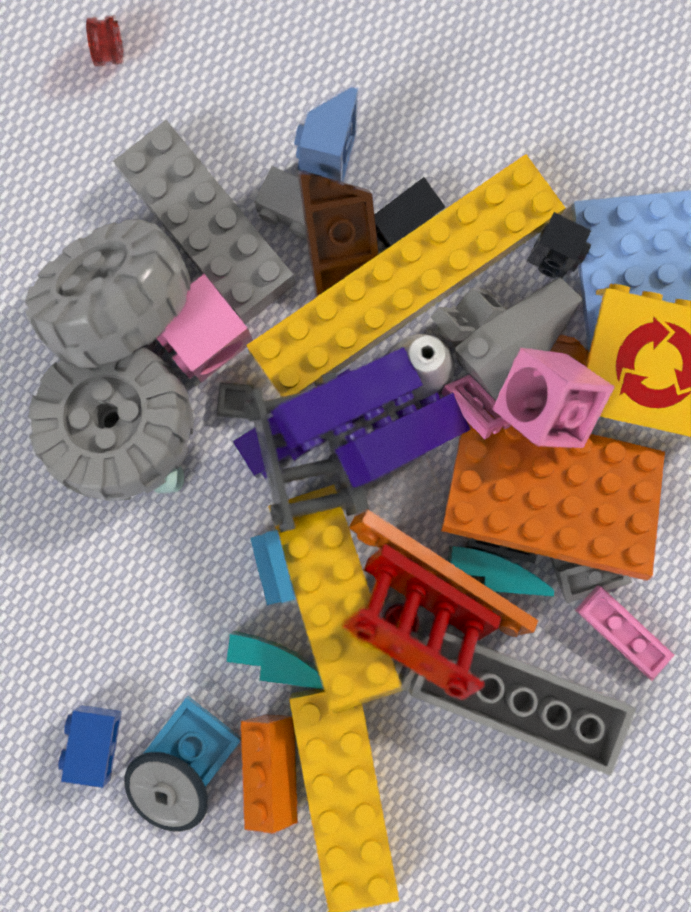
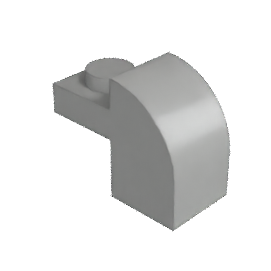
[431,288,507,347]

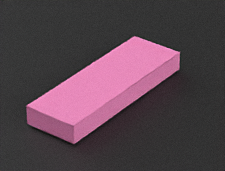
[575,585,675,681]

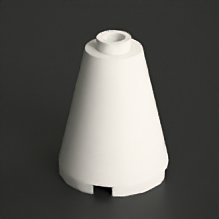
[392,334,455,400]

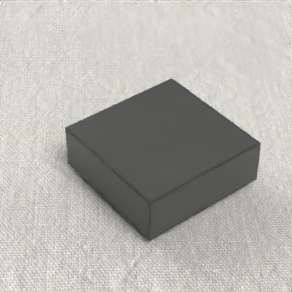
[216,382,254,419]

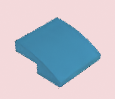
[250,530,295,606]

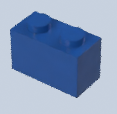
[58,705,122,788]

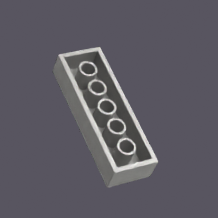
[113,120,295,324]
[408,631,636,776]

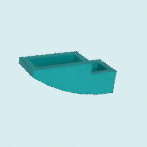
[448,546,554,597]
[226,631,324,689]

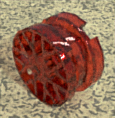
[86,15,124,67]

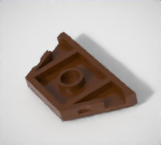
[297,170,379,297]

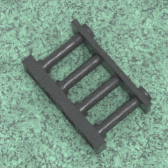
[245,372,370,532]

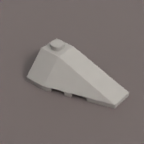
[454,276,583,401]

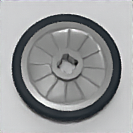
[124,752,208,832]

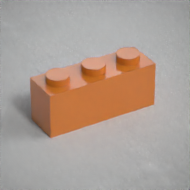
[241,714,298,834]

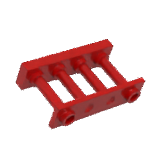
[342,544,501,700]

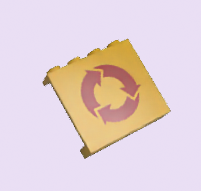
[586,284,691,437]

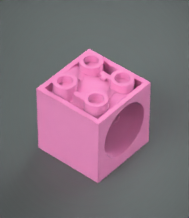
[156,274,253,382]
[492,348,614,448]

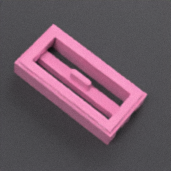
[442,374,511,439]

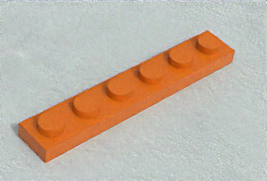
[349,510,539,637]

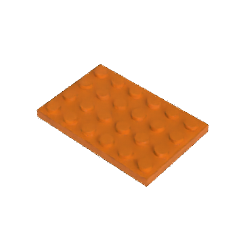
[441,408,665,581]

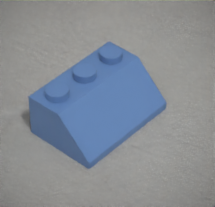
[294,87,358,182]

